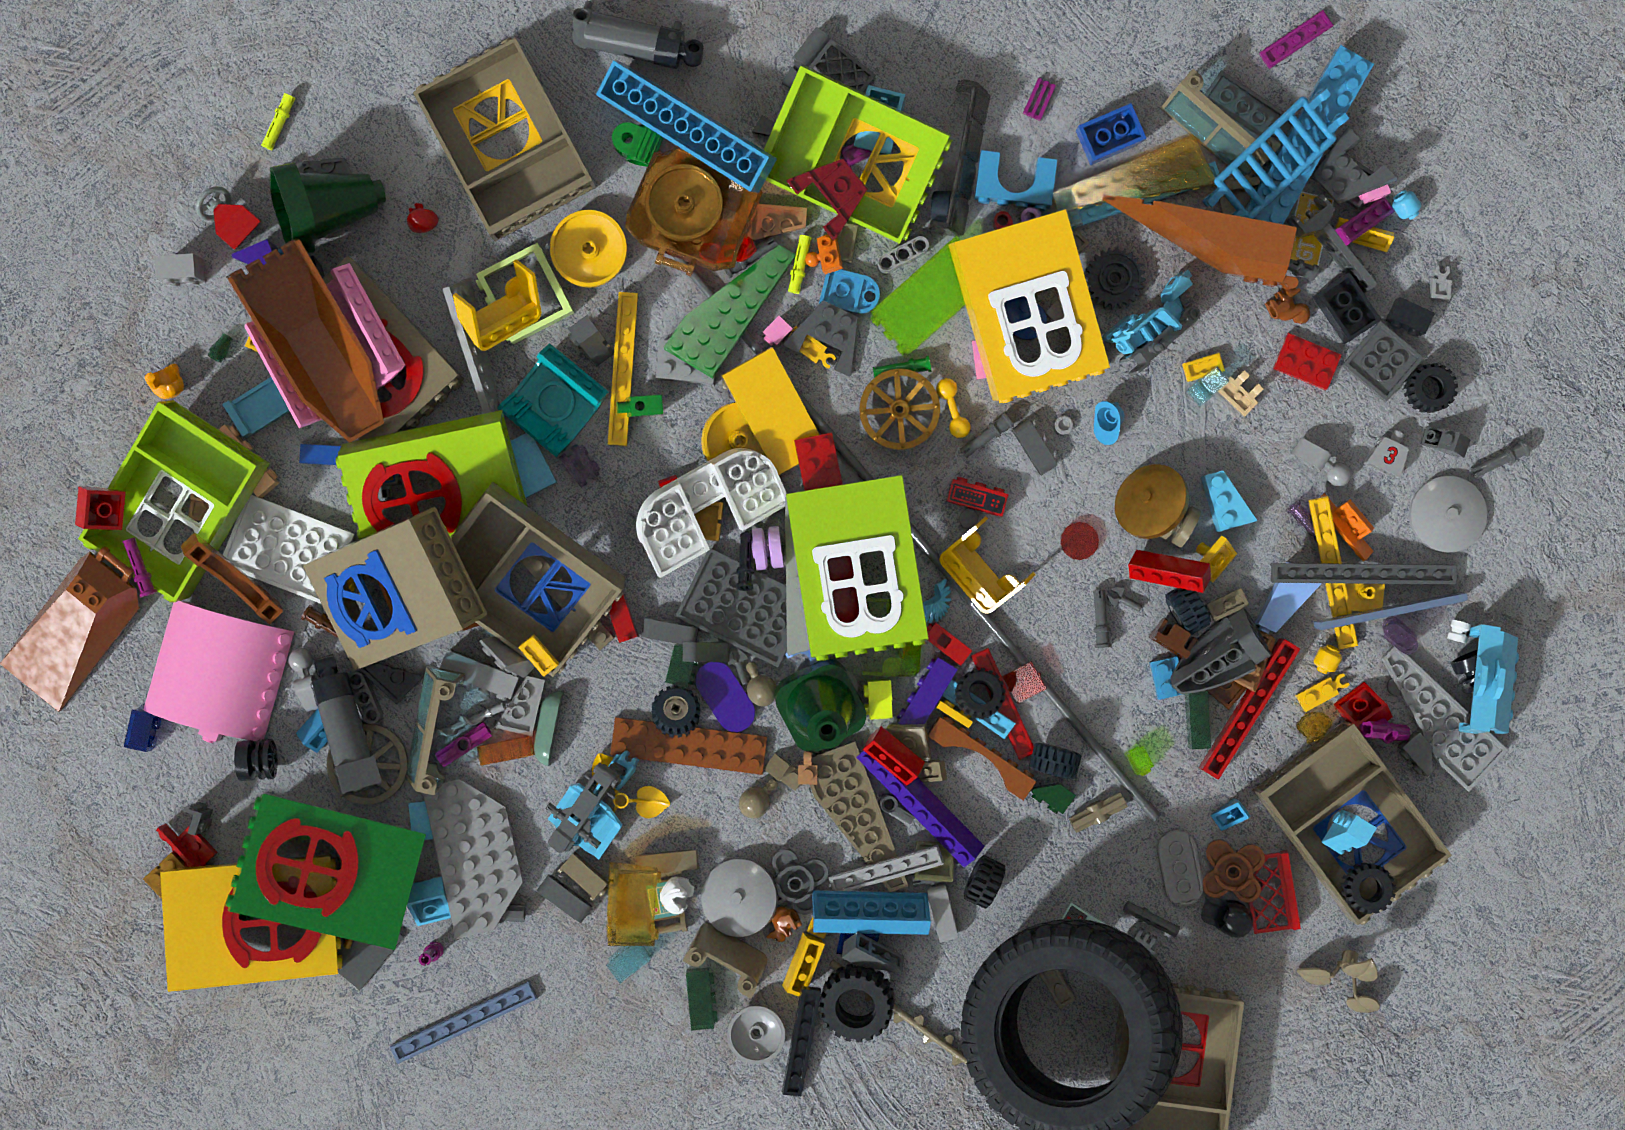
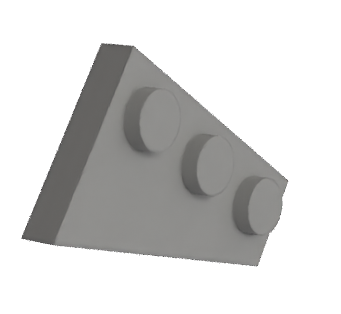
[494,675,546,736]

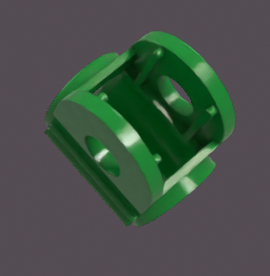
[612,122,663,167]

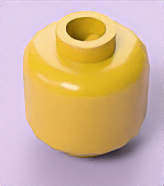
[1313,644,1342,674]

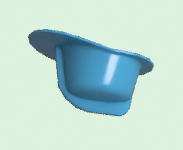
[1094,401,1125,445]

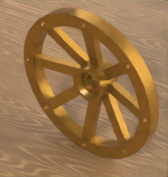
[859,369,940,450]

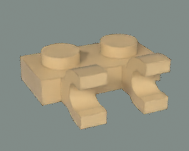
[1216,370,1264,417]

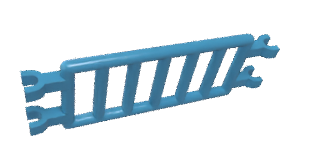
[1202,89,1349,219]

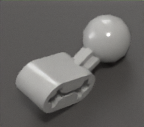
[1290,438,1351,486]
[288,648,318,712]

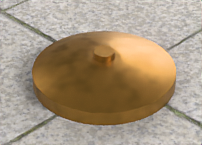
[645,164,723,242]
[1114,464,1189,539]

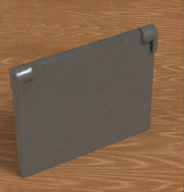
[338,933,404,990]

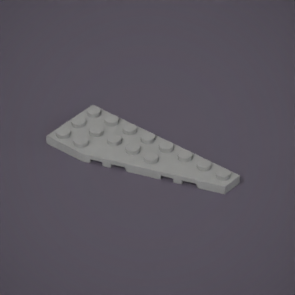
[1381,644,1508,792]

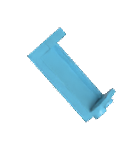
[222,377,290,438]

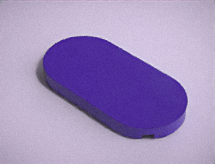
[696,662,755,732]

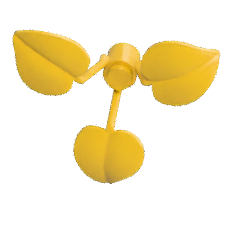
[592,753,670,818]

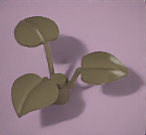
[1297,950,1380,1013]

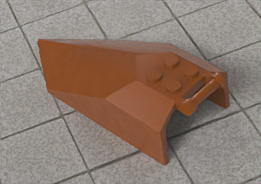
[1102,194,1299,290]

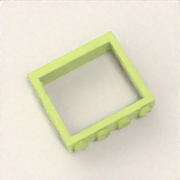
[476,242,574,344]

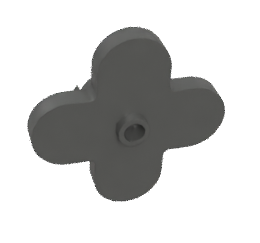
[772,848,828,915]

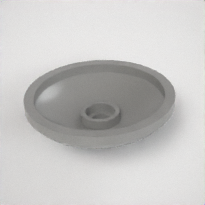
[727,1005,785,1064]

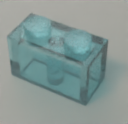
[606,939,652,984]

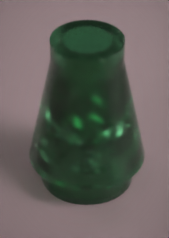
[208,333,233,363]

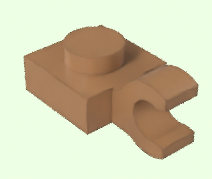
[798,751,818,785]

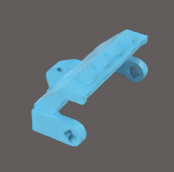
[1459,624,1519,734]

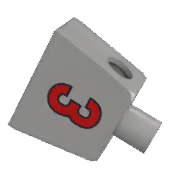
[1363,430,1409,479]

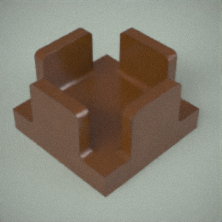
[1149,618,1198,659]

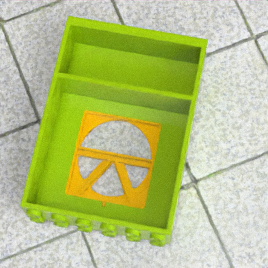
[764,66,953,244]

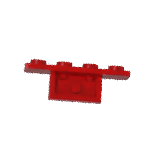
[156,823,218,867]

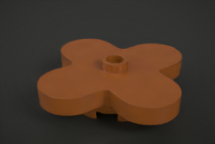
[1202,839,1265,903]

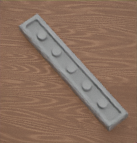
[828,845,944,891]

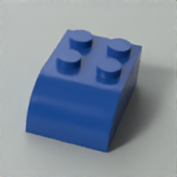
[1076,103,1147,166]

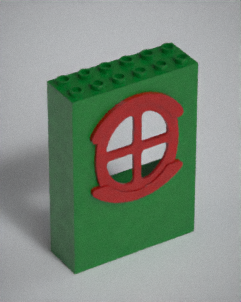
[225,794,426,950]

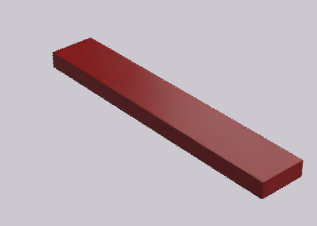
[971,648,1034,760]

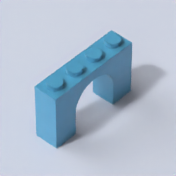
[974,150,1057,211]

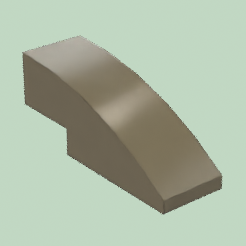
[635,849,699,875]

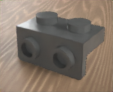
[183,802,213,836]

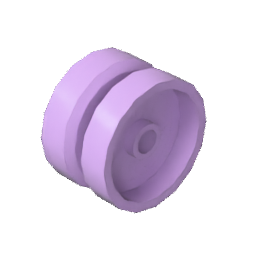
[751,526,784,570]

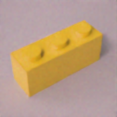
[782,932,825,996]

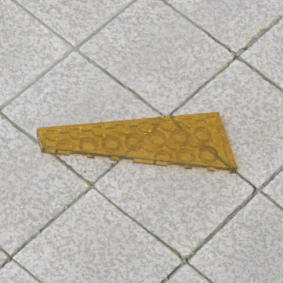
[1053,135,1216,211]

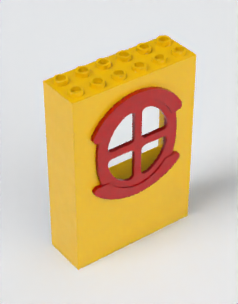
[160,854,343,992]

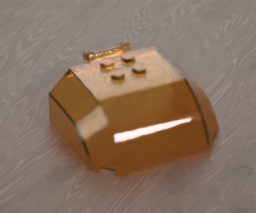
[625,146,763,276]

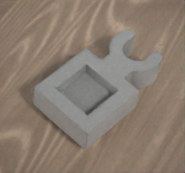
[1429,265,1452,300]

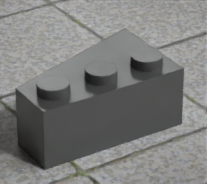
[568,315,614,366]

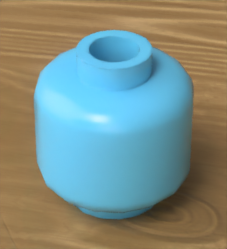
[1392,190,1422,220]

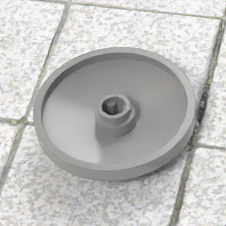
[1409,476,1487,553]
[701,859,778,937]

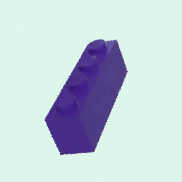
[897,657,958,725]

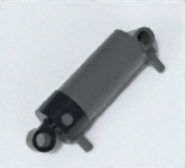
[572,0,704,69]

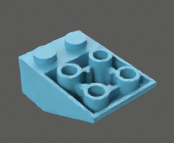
[854,85,906,155]

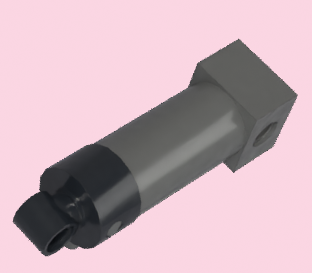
[310,654,382,798]

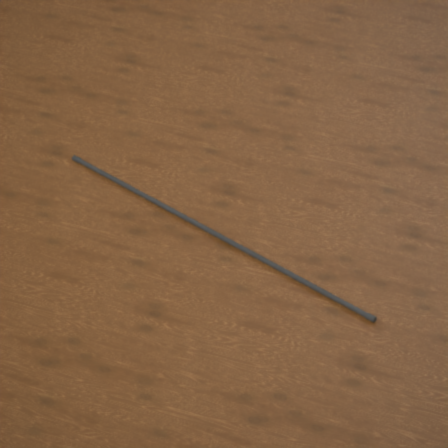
[656,234,1161,822]

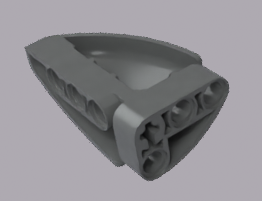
[1170,608,1272,694]

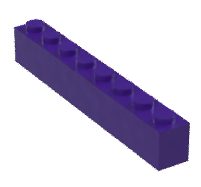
[856,750,985,868]

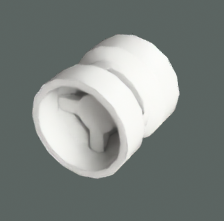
[1447,620,1471,643]

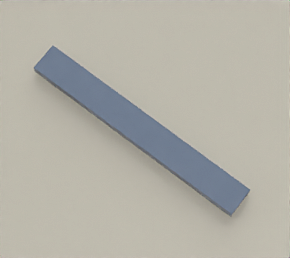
[1314,592,1468,630]
[390,981,538,1064]

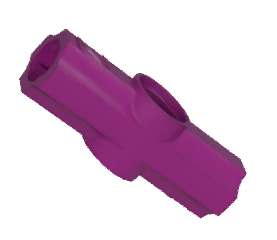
[1360,718,1411,744]
[435,722,493,767]

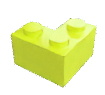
[863,679,893,720]

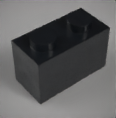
[1386,297,1435,337]

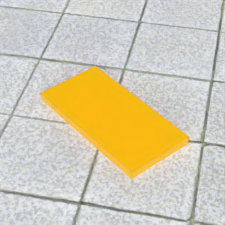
[721,347,820,475]

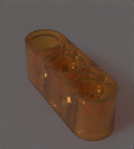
[477,736,535,766]

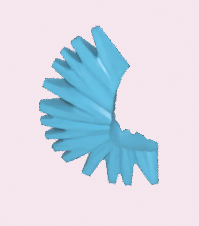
[923,579,951,623]

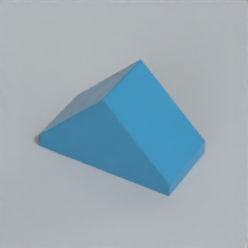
[1210,798,1251,831]

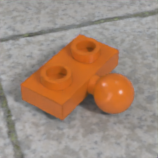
[805,234,843,275]

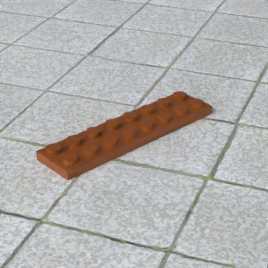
[610,717,767,775]

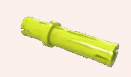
[261,93,296,151]
[788,235,812,294]

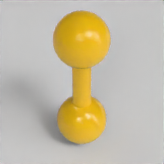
[936,378,971,438]

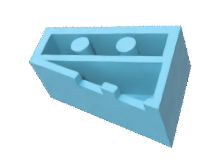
[1201,471,1257,532]
[1322,809,1377,855]

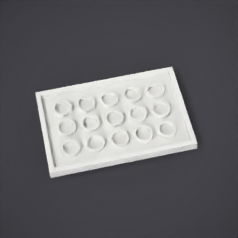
[223,495,356,604]

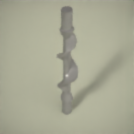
[416,703,506,742]

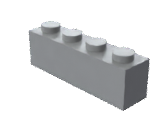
[440,649,521,701]

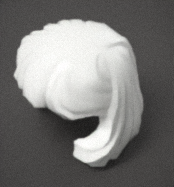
[660,876,695,914]

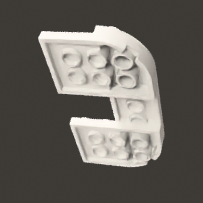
[636,448,787,578]

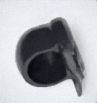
[1201,897,1253,938]

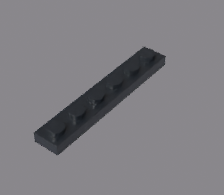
[782,986,821,1097]

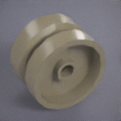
[1161,506,1201,548]

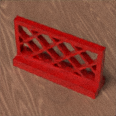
[1249,850,1301,934]

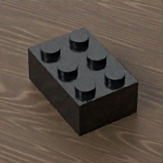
[1312,272,1382,344]

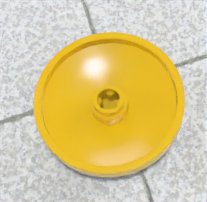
[550,210,627,287]
[701,402,765,462]

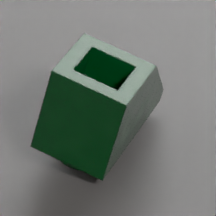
[1031,783,1076,814]

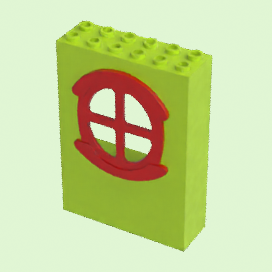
[336,410,528,539]

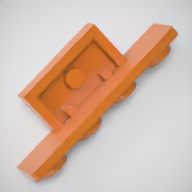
[1320,493,1375,562]

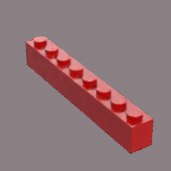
[1198,638,1300,780]

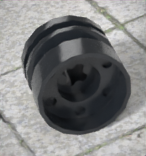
[1450,649,1478,693]
[234,739,278,781]

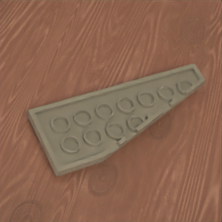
[801,741,908,893]

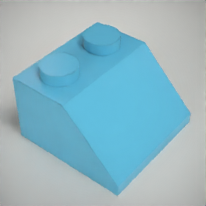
[407,877,451,926]

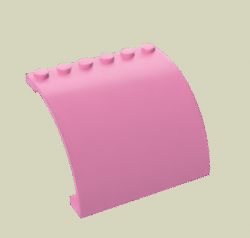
[244,263,405,428]
[143,601,294,741]

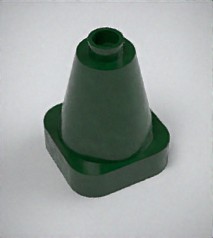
[270,162,386,254]
[775,659,866,752]

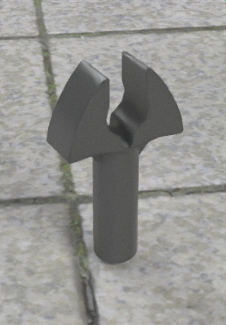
[1106,587,1142,612]
[728,649,749,685]

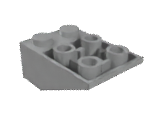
[479,636,535,678]

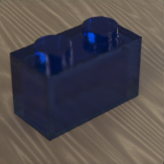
[124,708,161,752]

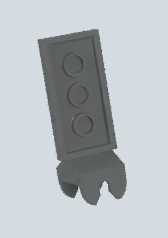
[1287,194,1378,293]

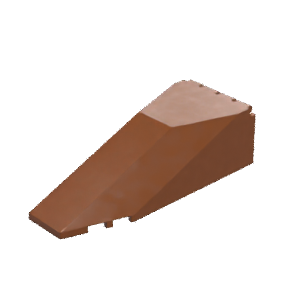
[226,239,384,443]

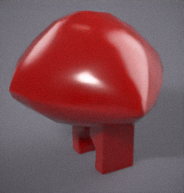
[407,203,439,233]

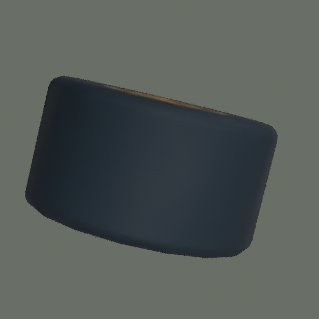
[931,191,955,225]

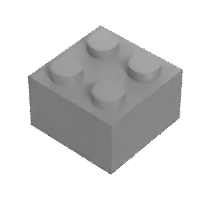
[154,253,206,288]

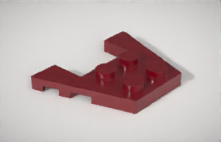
[787,158,868,241]

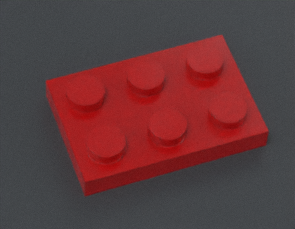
[1273,333,1341,391]

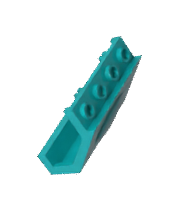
[497,343,609,457]

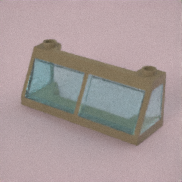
[1160,69,1281,176]
[405,665,465,795]

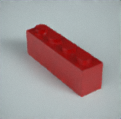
[1128,549,1211,593]

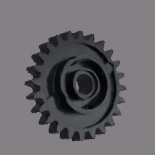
[1085,247,1146,310]

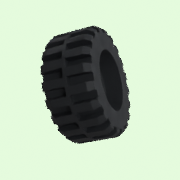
[819,964,895,1043]

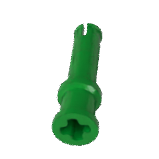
[873,355,932,378]

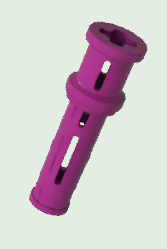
[123,537,157,598]
[419,941,444,966]

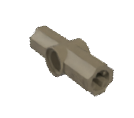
[1068,792,1128,833]

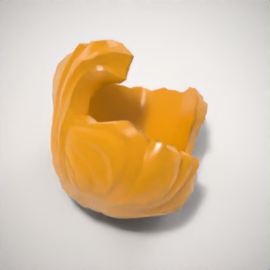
[145,364,184,399]

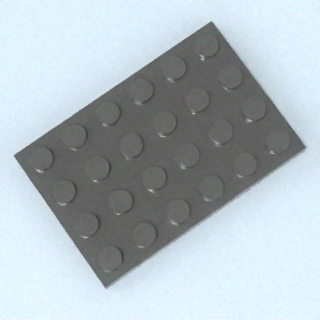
[675,548,787,667]

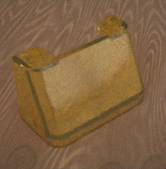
[606,862,661,946]

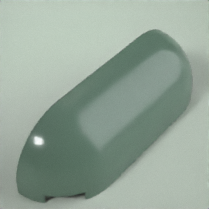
[533,691,564,767]

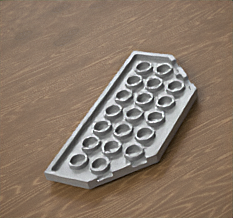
[423,779,524,939]

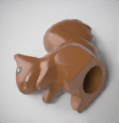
[1265,287,1311,324]
[766,907,802,942]

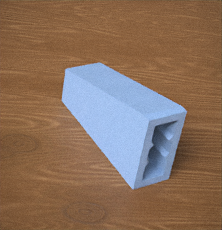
[1255,562,1322,634]

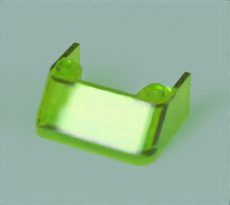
[862,598,921,677]

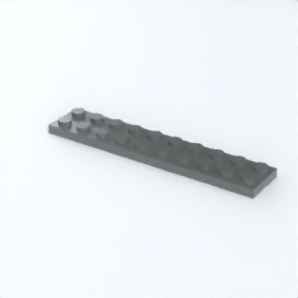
[1204,70,1374,209]

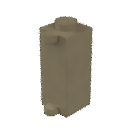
[558,852,609,902]

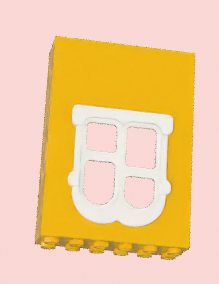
[948,209,1110,403]

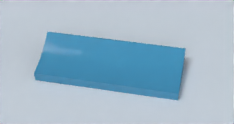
[812,891,931,935]

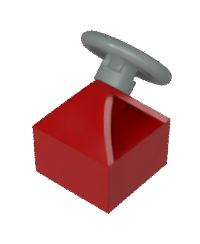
[196,186,262,250]

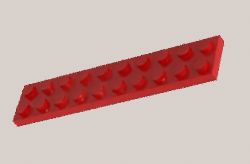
[794,433,869,623]

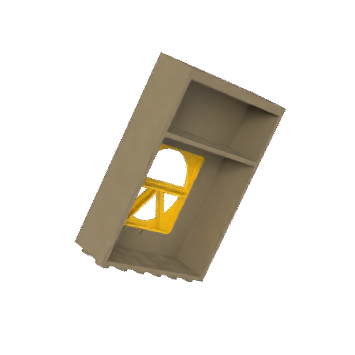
[413,38,596,242]

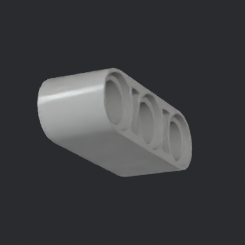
[877,236,929,274]
[927,884,958,943]

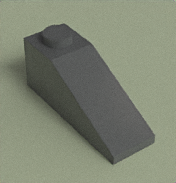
[842,932,904,973]

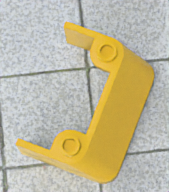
[453,259,542,351]
[939,516,1036,613]

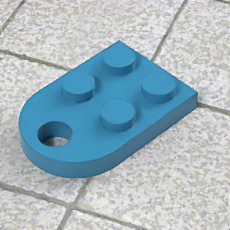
[819,269,880,314]

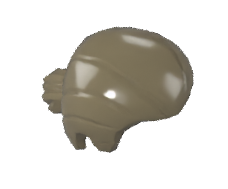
[746,662,776,707]
[739,779,778,819]

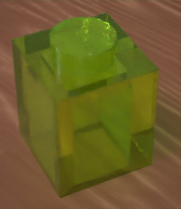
[1124,745,1154,776]

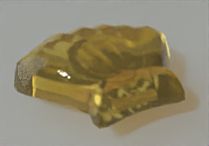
[1296,712,1333,744]

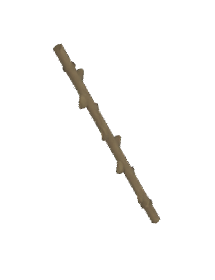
[829,959,967,1066]

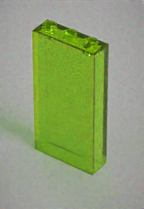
[870,235,966,357]

